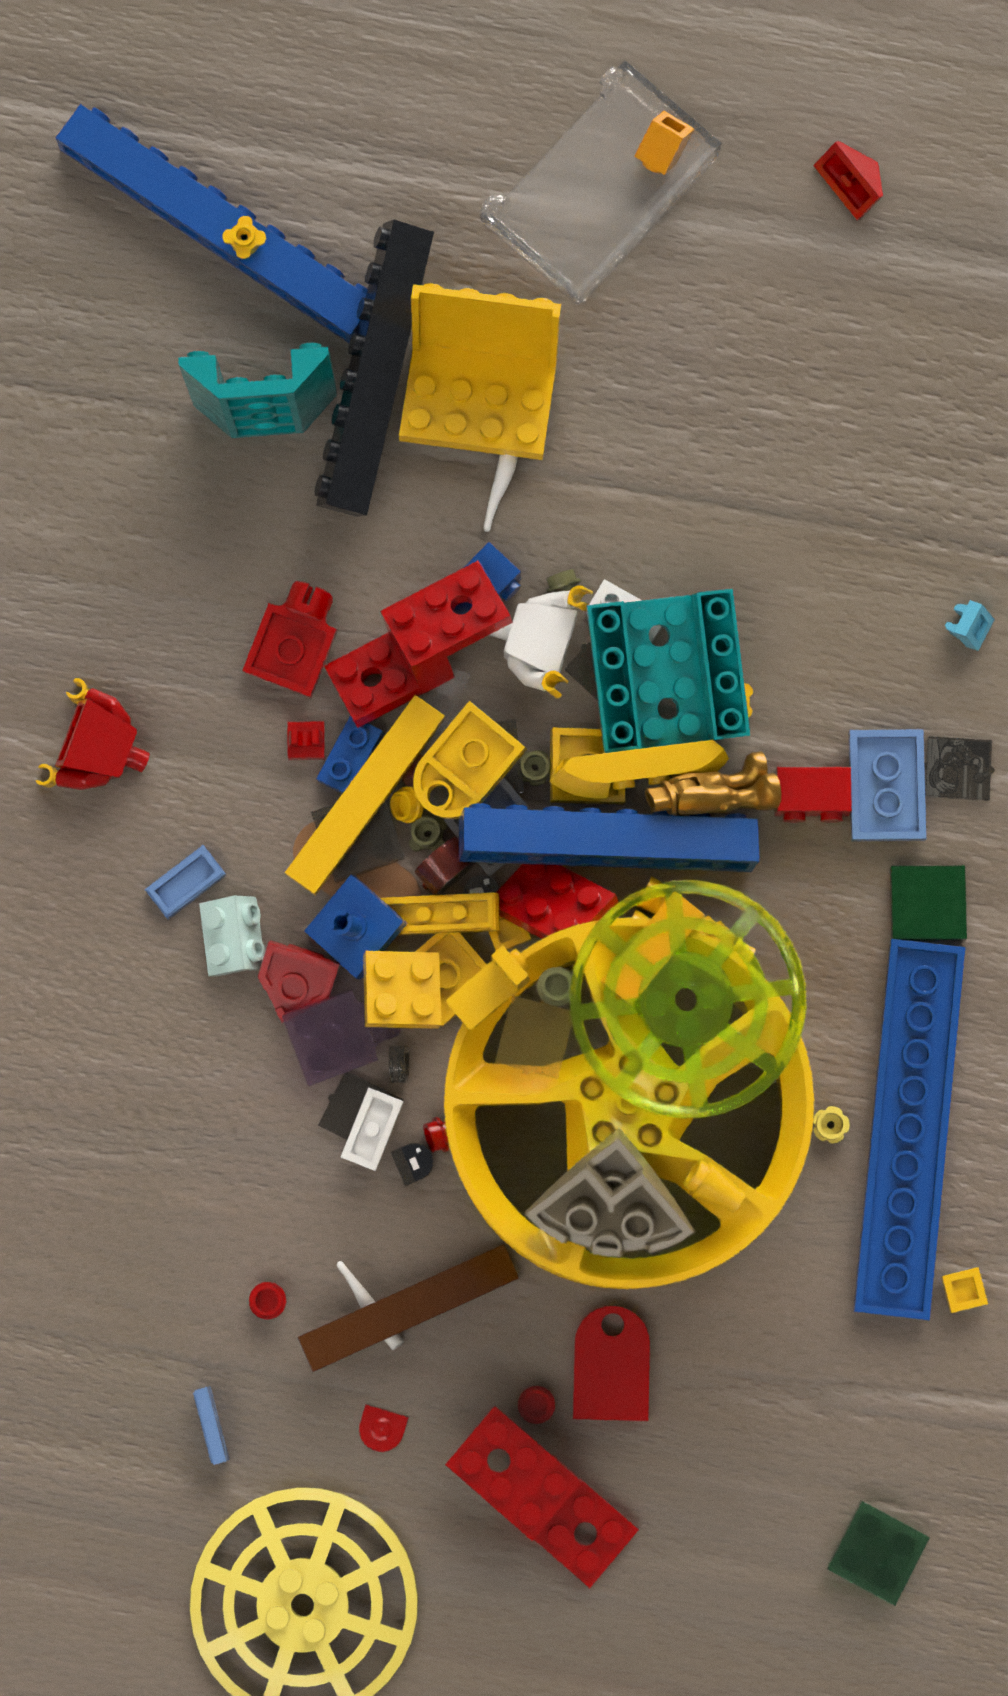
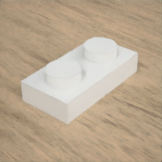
[341,1087,404,1171]

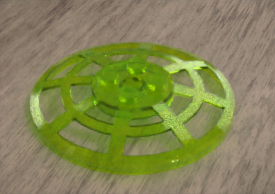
[569,880,806,1118]

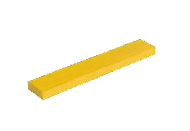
[285,695,445,896]

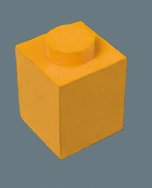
[634,111,694,175]

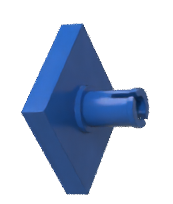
[304,875,408,980]

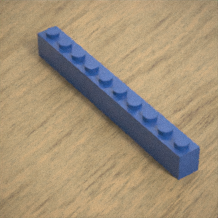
[56,104,367,343]

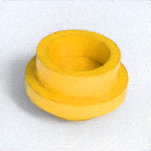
[390,786,424,823]

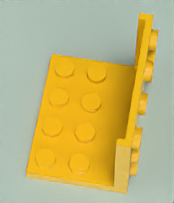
[399,283,561,460]

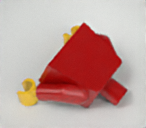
[35,678,150,790]

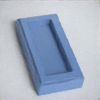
[145,845,226,920]
[193,1386,230,1465]

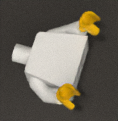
[489,585,593,698]

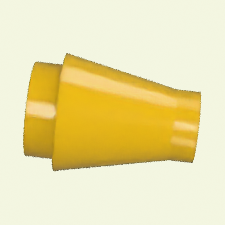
[684,1159,745,1212]

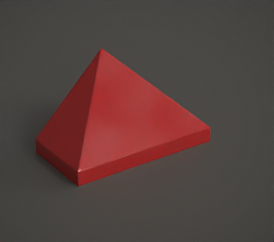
[813,141,883,220]

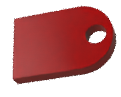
[573,1306,650,1421]

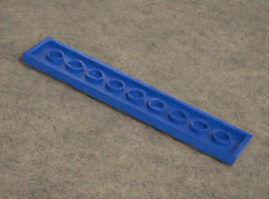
[853,939,965,1320]

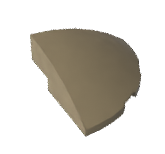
[525,1128,694,1257]

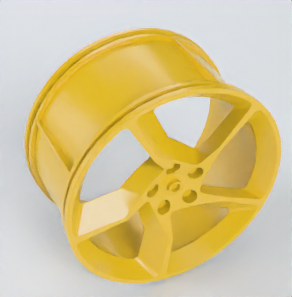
[444,918,814,1289]

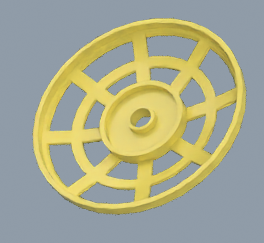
[190,1487,418,1696]

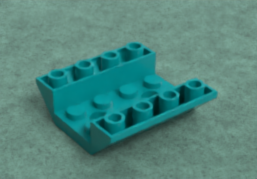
[178,343,337,438]
[586,588,750,753]

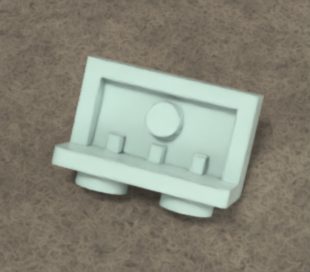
[199,895,265,976]

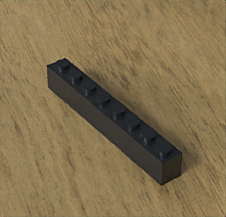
[314,219,434,517]

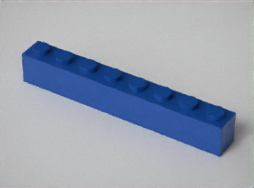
[459,803,759,872]

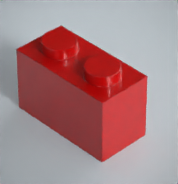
[774,767,852,823]

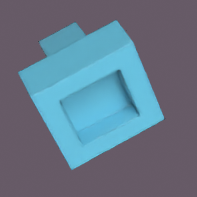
[945,600,995,651]

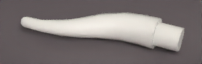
[483,455,518,532]
[336,1261,404,1350]

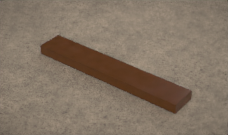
[297,1244,519,1373]

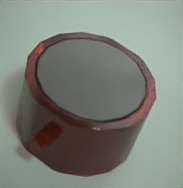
[414,837,476,895]

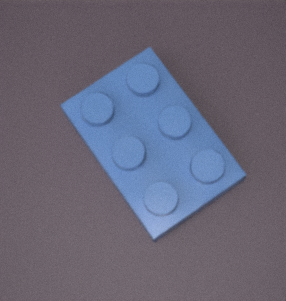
[848,729,927,842]

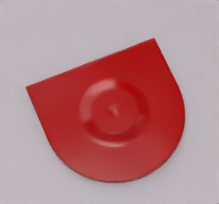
[359,1404,409,1452]

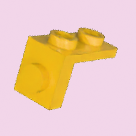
[446,946,530,1030]

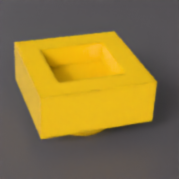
[488,916,531,951]
[940,1267,988,1313]

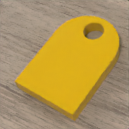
[413,701,527,819]

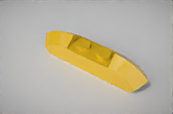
[549,740,729,799]

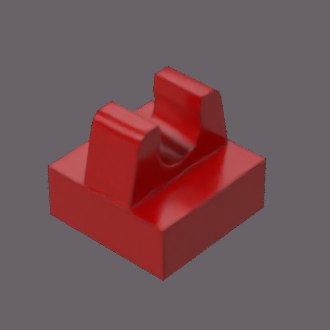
[287,721,325,760]

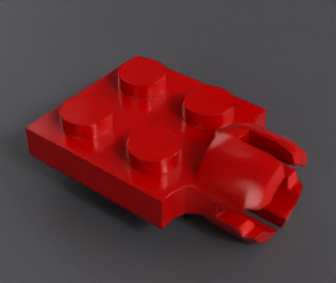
[242,581,338,698]

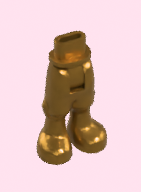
[645,751,781,815]

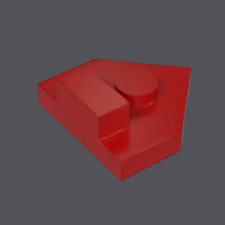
[258,940,340,1023]

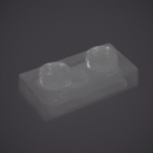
[424,668,470,741]

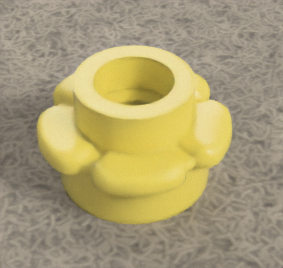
[813,1106,850,1143]

